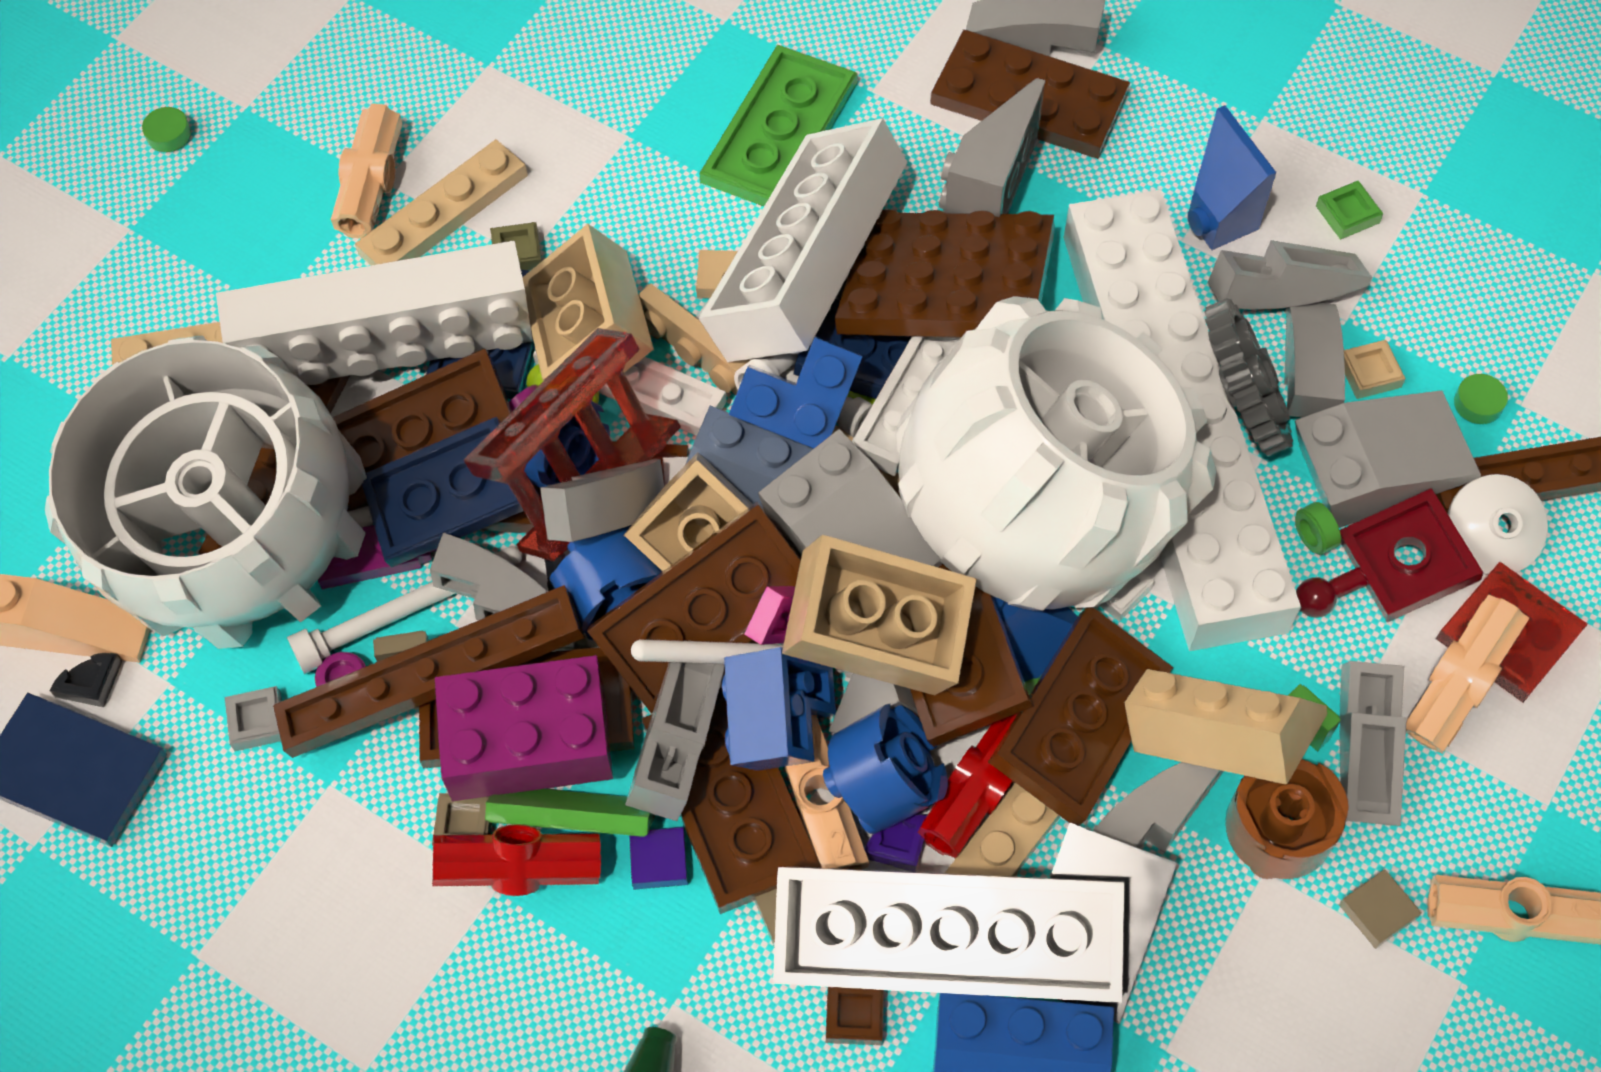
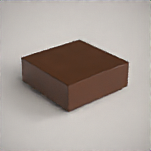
[826,987,884,1046]

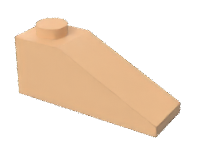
[0,574,150,663]

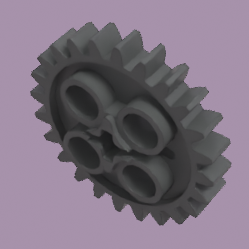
[1204,298,1293,456]

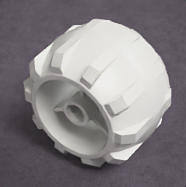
[895,296,1216,610]
[45,336,367,649]

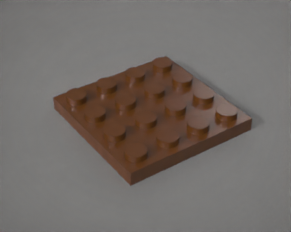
[835,209,1055,337]

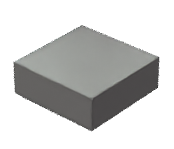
[225,686,282,751]

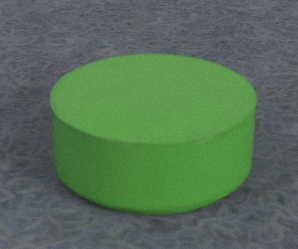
[142,107,191,152]
[1454,374,1508,424]
[1295,502,1341,555]

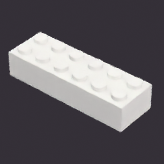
[699,118,907,362]
[216,241,533,385]
[773,867,1124,1002]

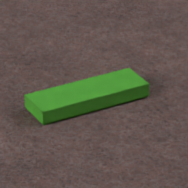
[485,789,655,837]

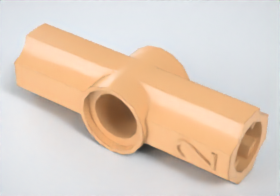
[331,104,403,239]
[1406,594,1529,754]
[785,715,869,870]
[1427,875,1601,945]

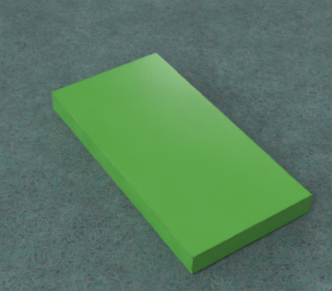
[699,44,858,207]

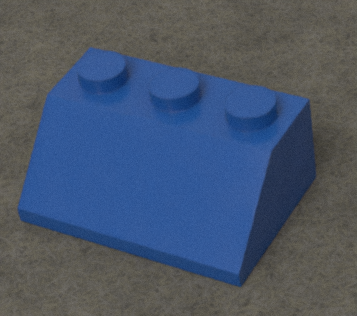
[933,993,1114,1072]

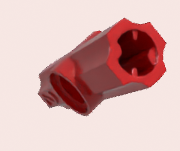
[918,713,1018,859]
[432,824,601,896]

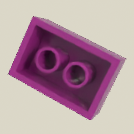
[435,655,613,801]

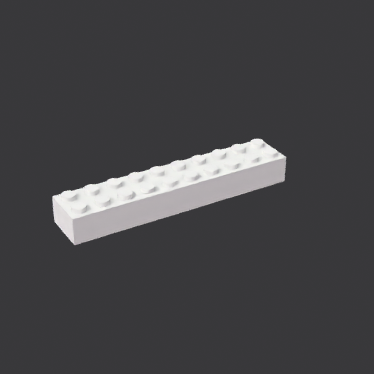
[1064,189,1301,651]

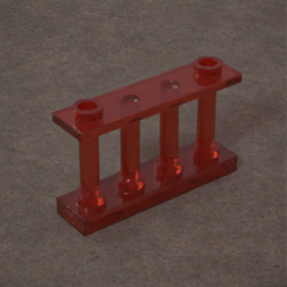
[464,328,681,561]

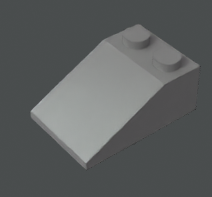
[939,78,1046,217]
[1295,390,1481,528]
[758,429,943,567]

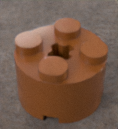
[1225,759,1349,879]

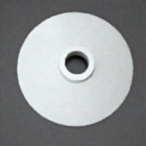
[1448,474,1548,576]

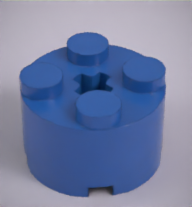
[550,525,663,641]
[823,703,948,835]

